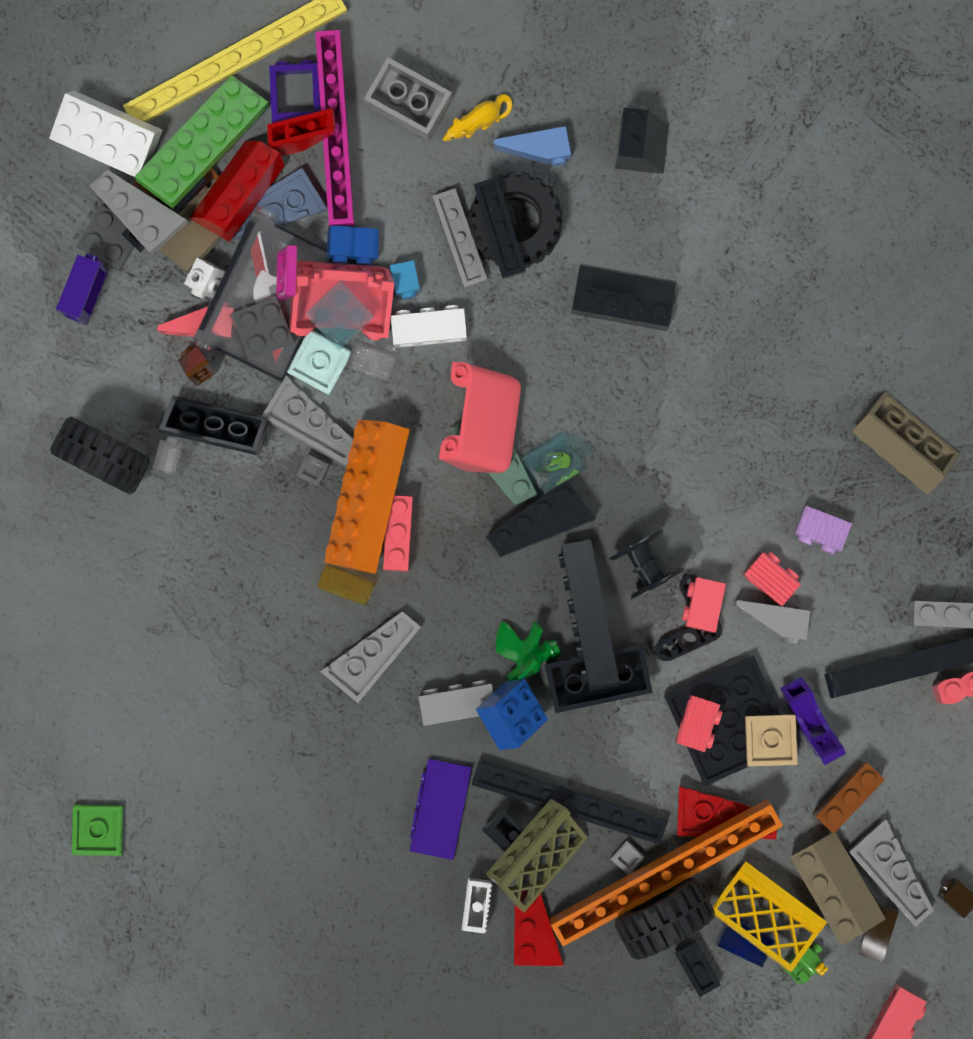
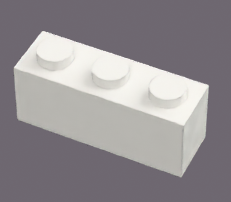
[391,305,467,348]

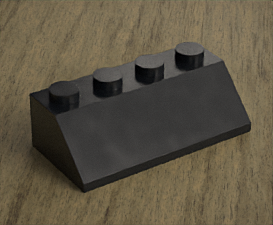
[571,266,675,331]
[159,395,268,455]
[544,644,653,713]

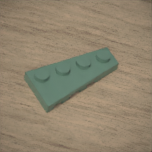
[450,423,537,506]

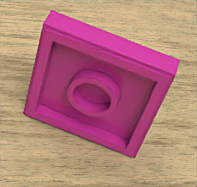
[276,245,297,301]

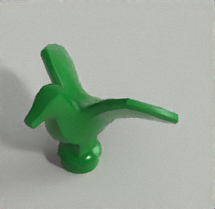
[496,621,561,681]

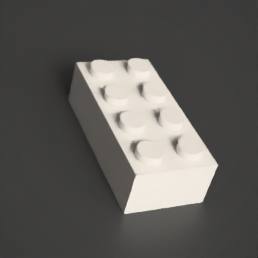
[49,91,163,177]

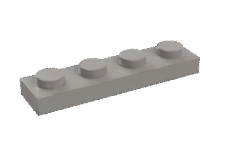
[432,188,487,289]

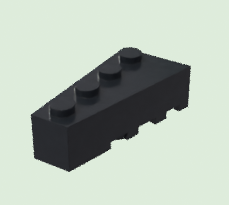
[486,479,595,558]

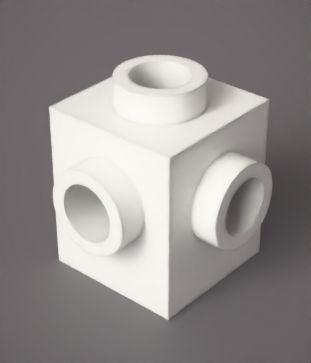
[184,258,225,299]

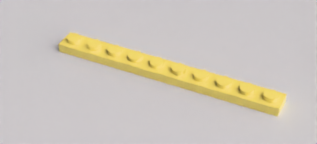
[123,0,347,123]

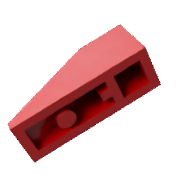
[267,108,336,156]

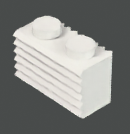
[462,878,493,933]

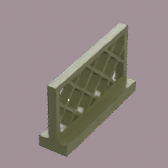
[486,799,588,912]

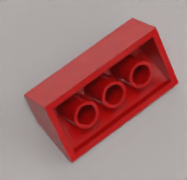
[189,141,285,242]

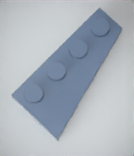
[232,168,328,241]

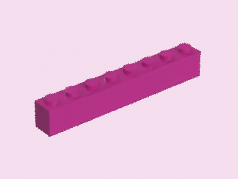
[315,30,355,228]

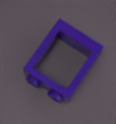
[269,60,321,123]
[56,253,108,325]

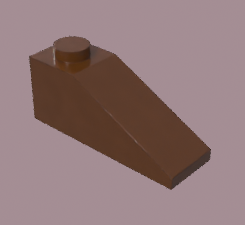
[178,346,217,387]

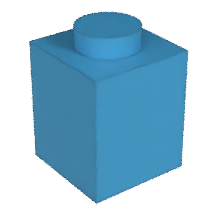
[390,260,420,300]

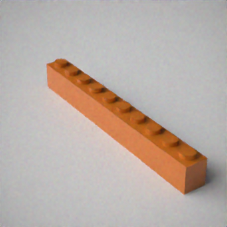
[550,799,783,946]

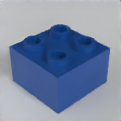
[476,678,548,750]

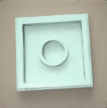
[287,331,353,396]

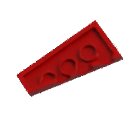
[676,785,777,839]

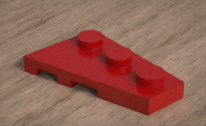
[514,890,564,966]

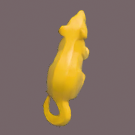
[443,94,513,141]

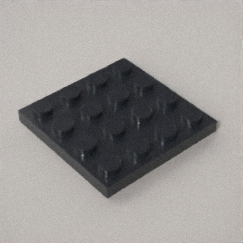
[664,656,781,786]

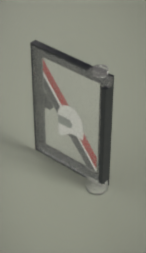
[193,206,334,382]

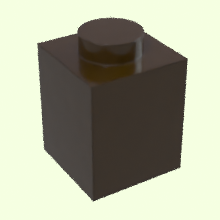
[937,878,973,919]

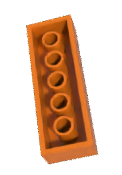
[324,419,410,574]

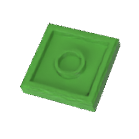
[72,805,124,856]

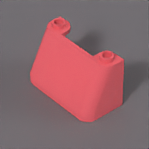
[289,261,394,340]
[439,362,521,473]

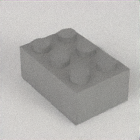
[364,57,452,141]

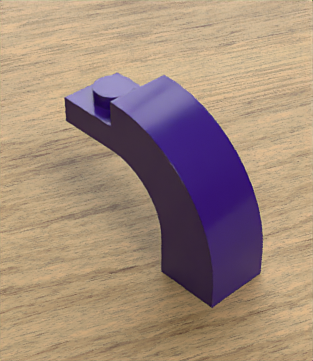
[780,677,846,765]

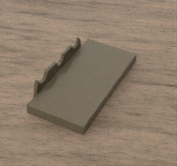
[158,182,221,274]

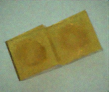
[317,564,375,606]

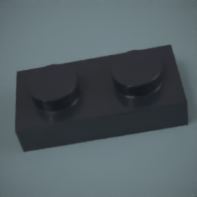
[674,940,721,997]

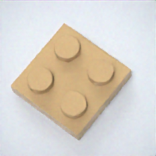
[745,715,798,766]

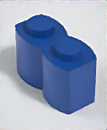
[327,226,379,265]

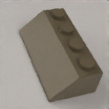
[852,392,960,495]
[790,832,886,946]

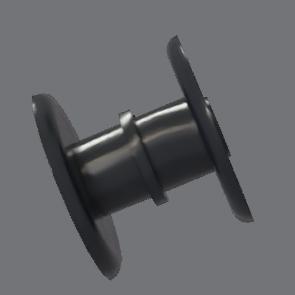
[609,529,685,600]

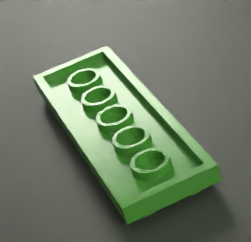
[135,75,269,208]

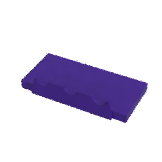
[410,759,472,860]

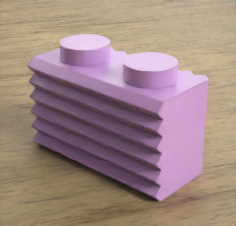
[793,506,852,555]

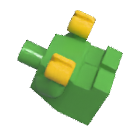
[781,943,828,984]

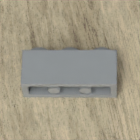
[909,601,973,629]
[418,680,493,726]

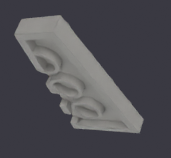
[90,170,189,255]
[262,376,353,467]
[320,612,421,703]
[848,818,934,927]

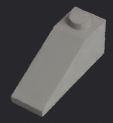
[734,600,810,645]

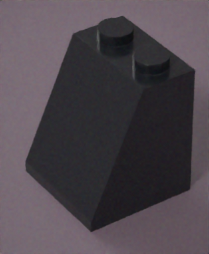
[615,107,669,174]

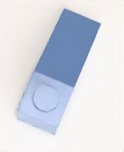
[494,126,571,166]

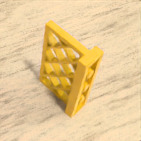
[713,862,827,973]

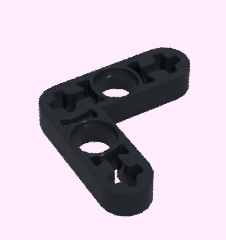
[655,574,722,661]

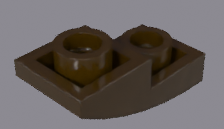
[859,904,899,962]

